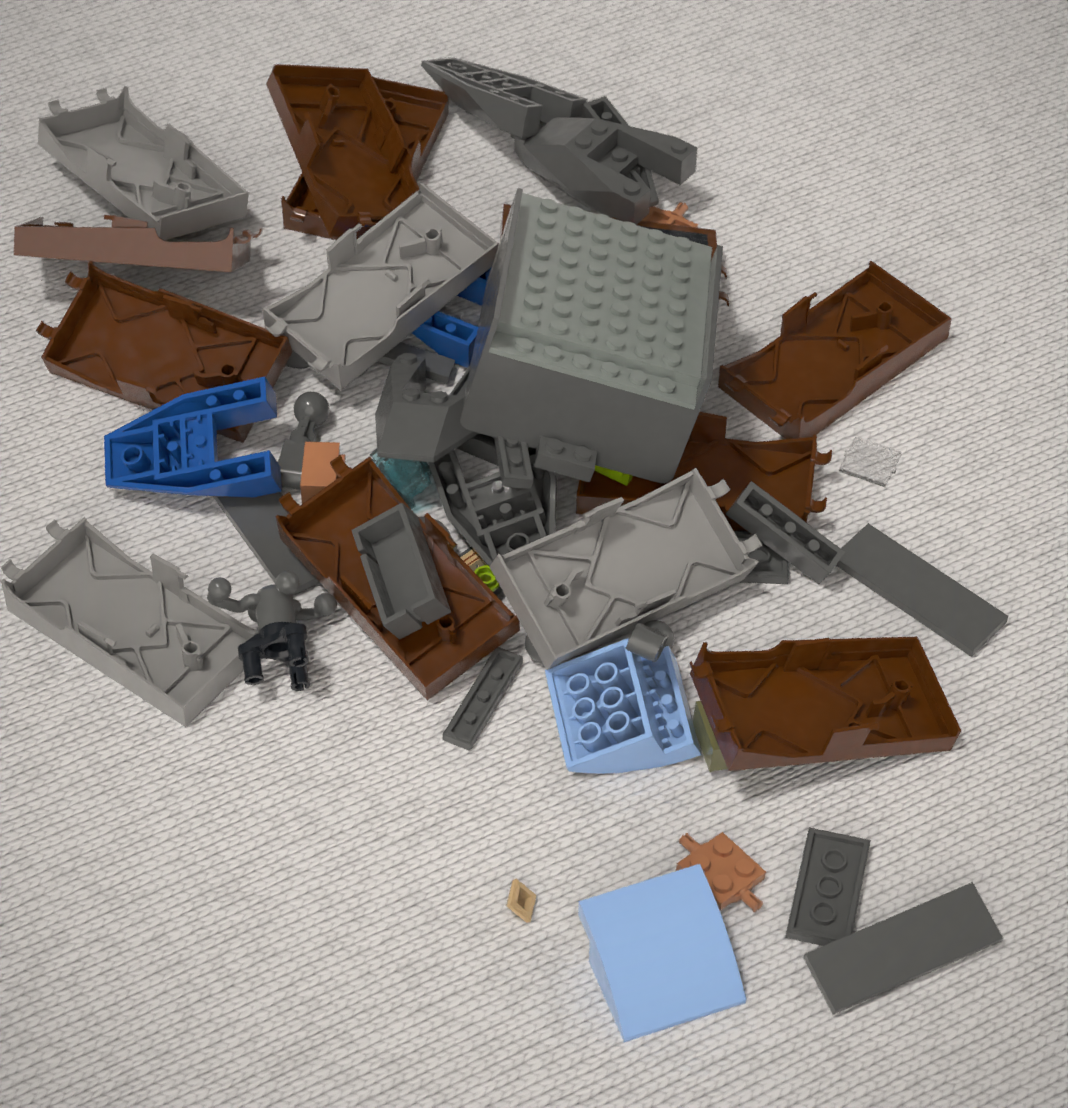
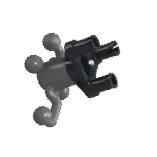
[207,571,337,691]

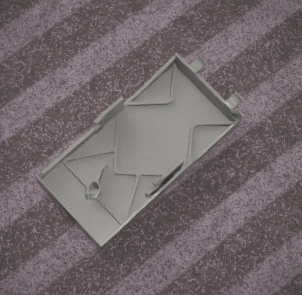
[38,86,249,241]
[490,468,762,670]

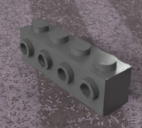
[726,481,845,584]

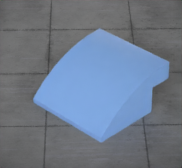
[545,638,701,774]
[578,864,746,1042]

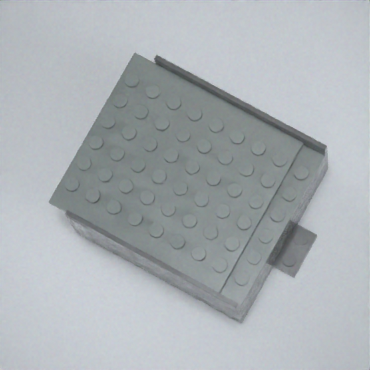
[460,188,723,483]

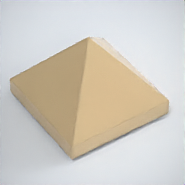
[505,879,536,923]

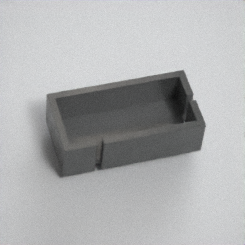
[351,503,451,640]

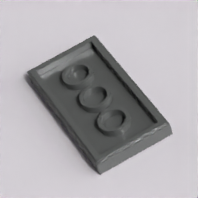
[785,827,871,946]

